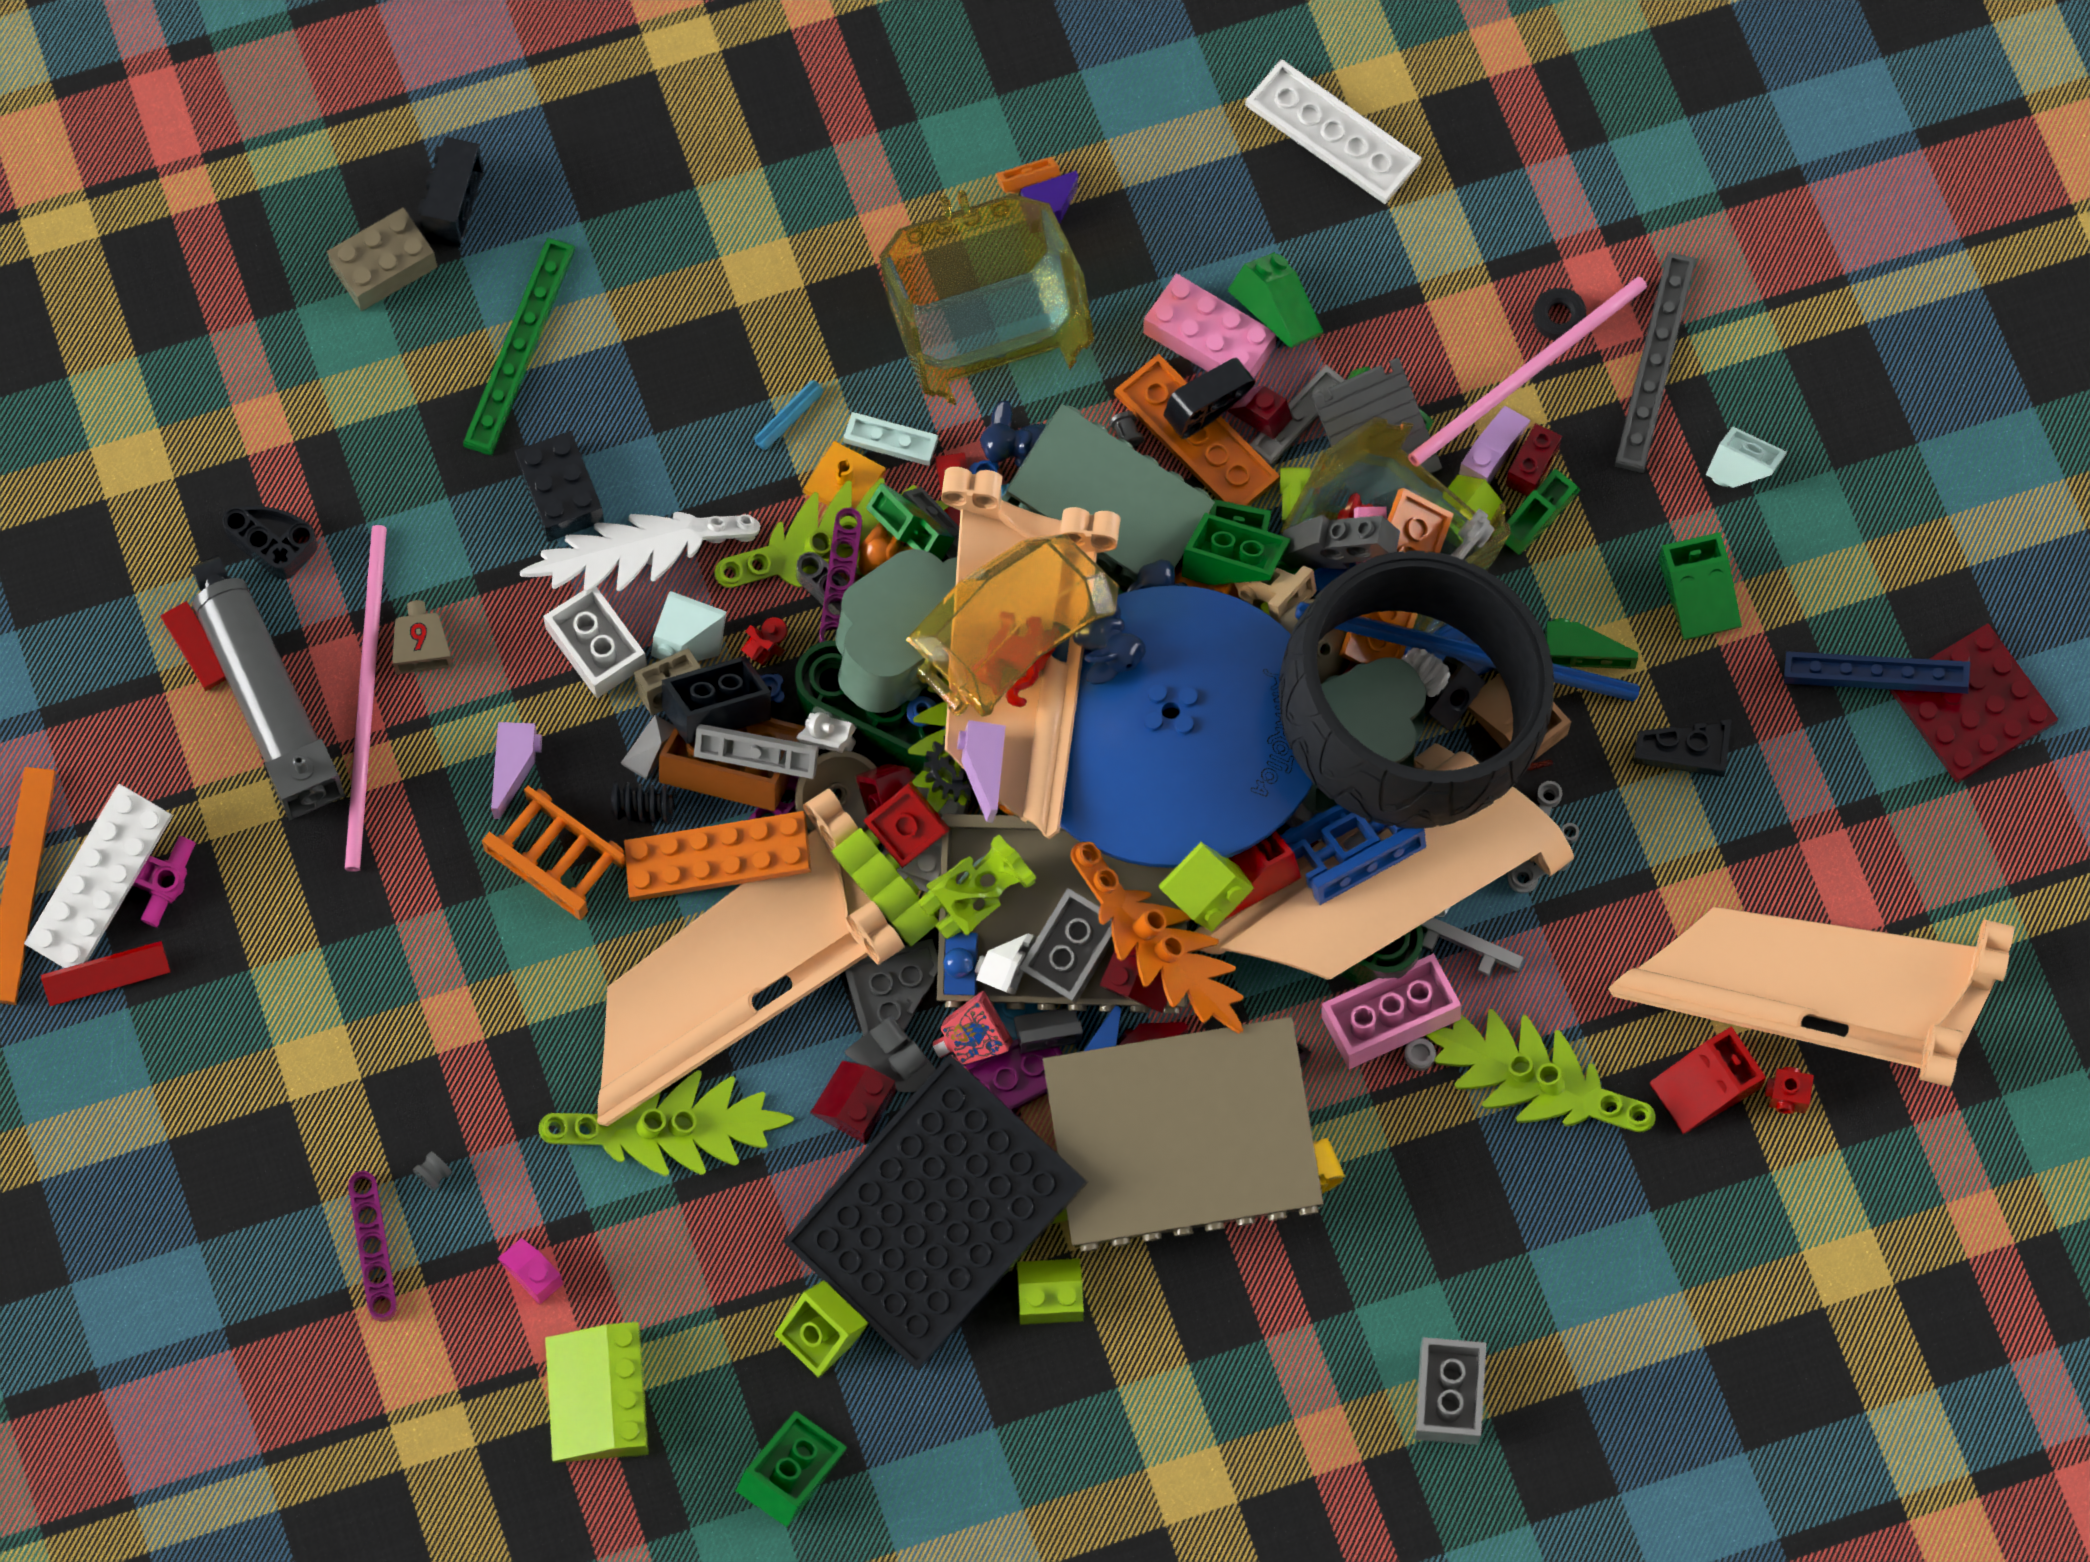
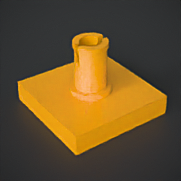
[803,441,886,518]

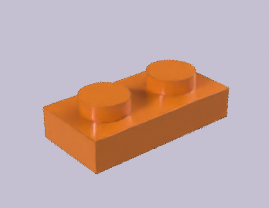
[996,157,1061,194]

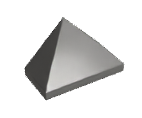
[621,714,675,780]

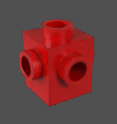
[1765,1067,1814,1114]

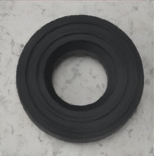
[1533,287,1587,341]

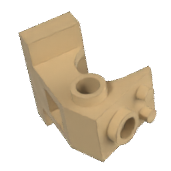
[1234,566,1317,622]

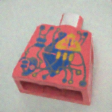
[933,991,1013,1064]

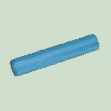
[754,380,823,450]

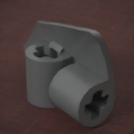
[845,1015,936,1092]

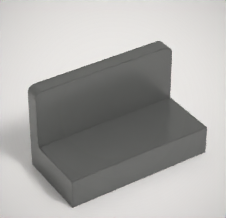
[1014,1007,1083,1053]

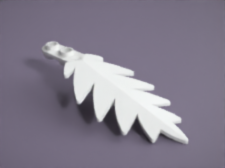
[520,512,760,594]

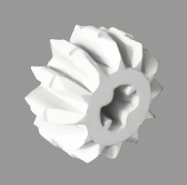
[1401,648,1451,697]

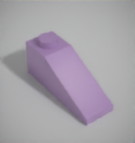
[1459,406,1530,484]
[957,720,1006,823]
[491,722,542,819]

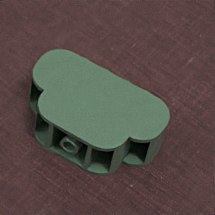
[835,549,957,713]
[1302,657,1426,814]

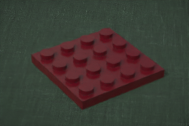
[1889,623,2058,784]

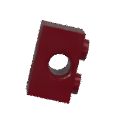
[1506,423,1562,497]

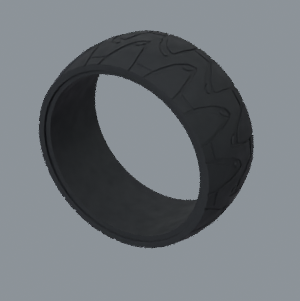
[1279,551,1554,829]

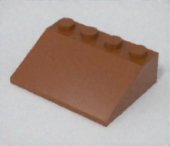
[659,718,806,811]

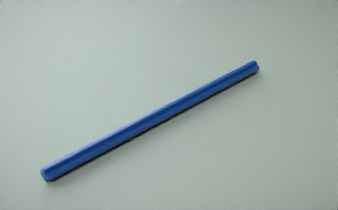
[1295,602,1640,701]

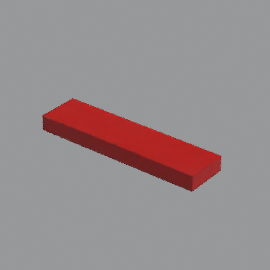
[41,941,170,1006]

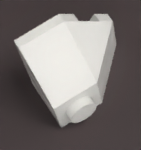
[975,933,1038,995]

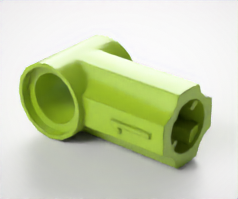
[1279,467,1311,527]

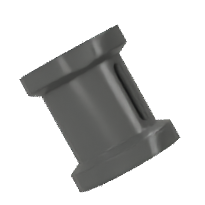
[1109,411,1144,448]

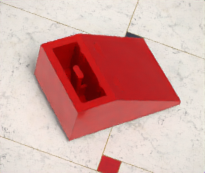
[1222,831,1302,922]
[1649,1026,1766,1135]

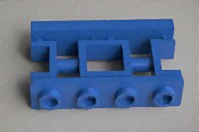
[1281,804,1426,905]

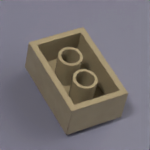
[327,207,437,311]

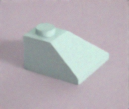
[1706,427,1787,488]
[651,591,727,661]

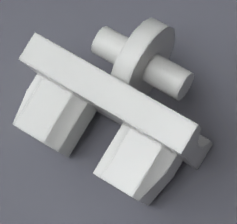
[796,712,856,753]

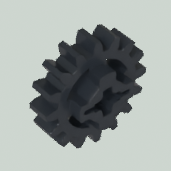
[923,736,973,802]

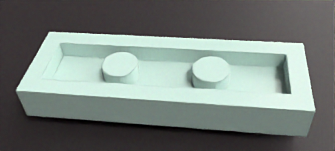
[843,412,938,466]

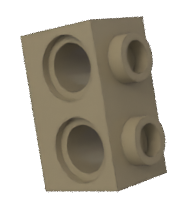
[634,648,701,716]

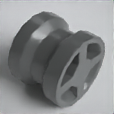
[413,1152,453,1191]

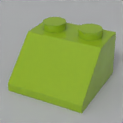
[1159,842,1254,932]
[1017,1258,1084,1324]
[774,1280,869,1377]

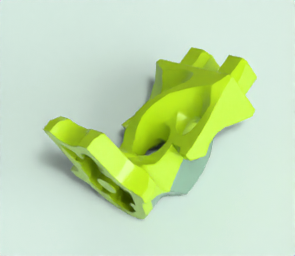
[918,834,1037,939]

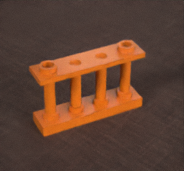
[482,785,626,921]

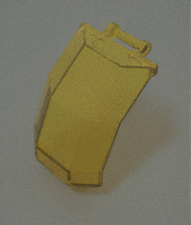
[907,534,1119,717]

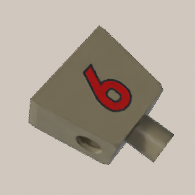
[392,600,453,675]

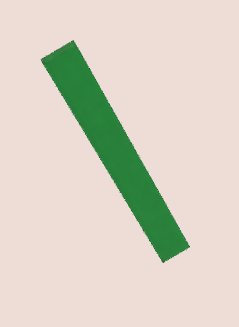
[463,237,576,456]

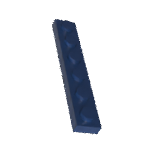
[1784,651,1970,694]

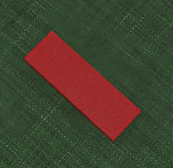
[160,601,227,692]

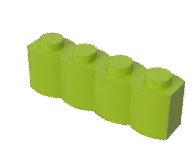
[831,828,940,947]

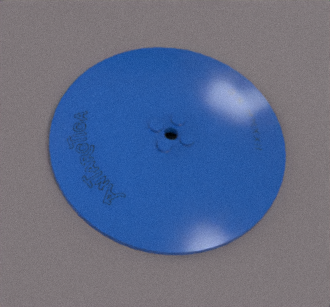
[1052,586,1314,868]

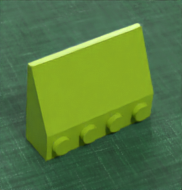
[545,1322,649,1463]

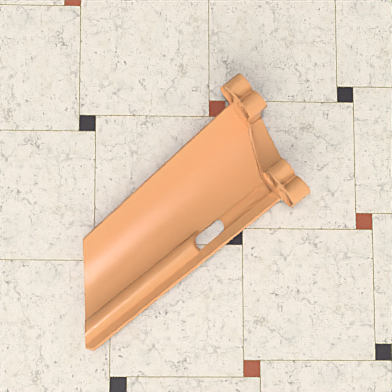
[941,467,1121,839]
[1194,743,1574,980]
[597,788,905,1126]
[1608,907,2015,1087]

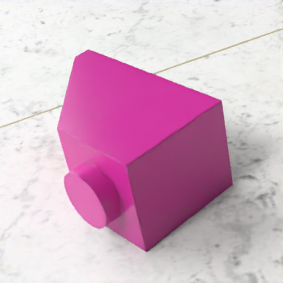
[498,1238,563,1305]

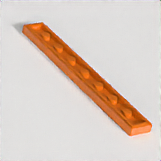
[0,767,57,1005]

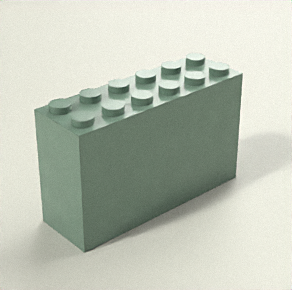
[1002,404,1215,591]

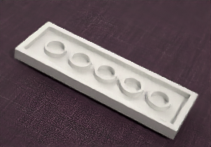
[1245,59,1421,204]
[24,783,173,968]

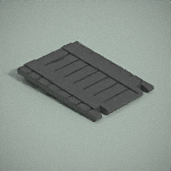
[1311,357,1442,503]

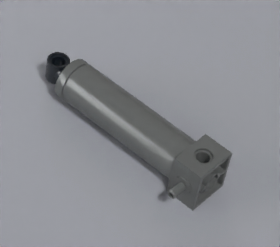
[190,555,345,821]

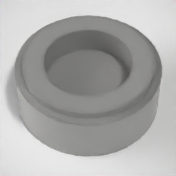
[1404,1038,1436,1071]

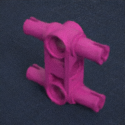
[132,836,196,928]

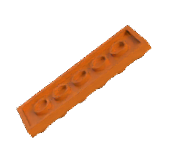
[1114,353,1280,506]
[1339,488,1454,665]
[624,811,811,902]

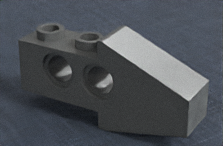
[1281,515,1400,569]

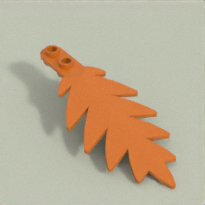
[1071,842,1244,1034]

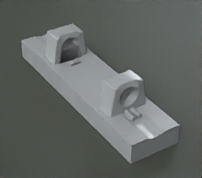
[694,724,819,779]
[1421,917,1524,977]

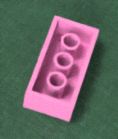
[1143,273,1277,378]
[1322,954,1462,1069]

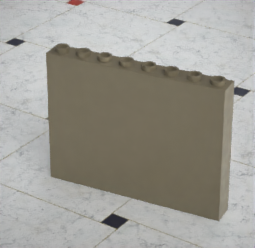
[937,814,1190,1014]
[1043,1017,1324,1252]

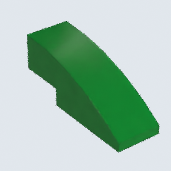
[1496,468,1581,555]
[866,483,955,561]

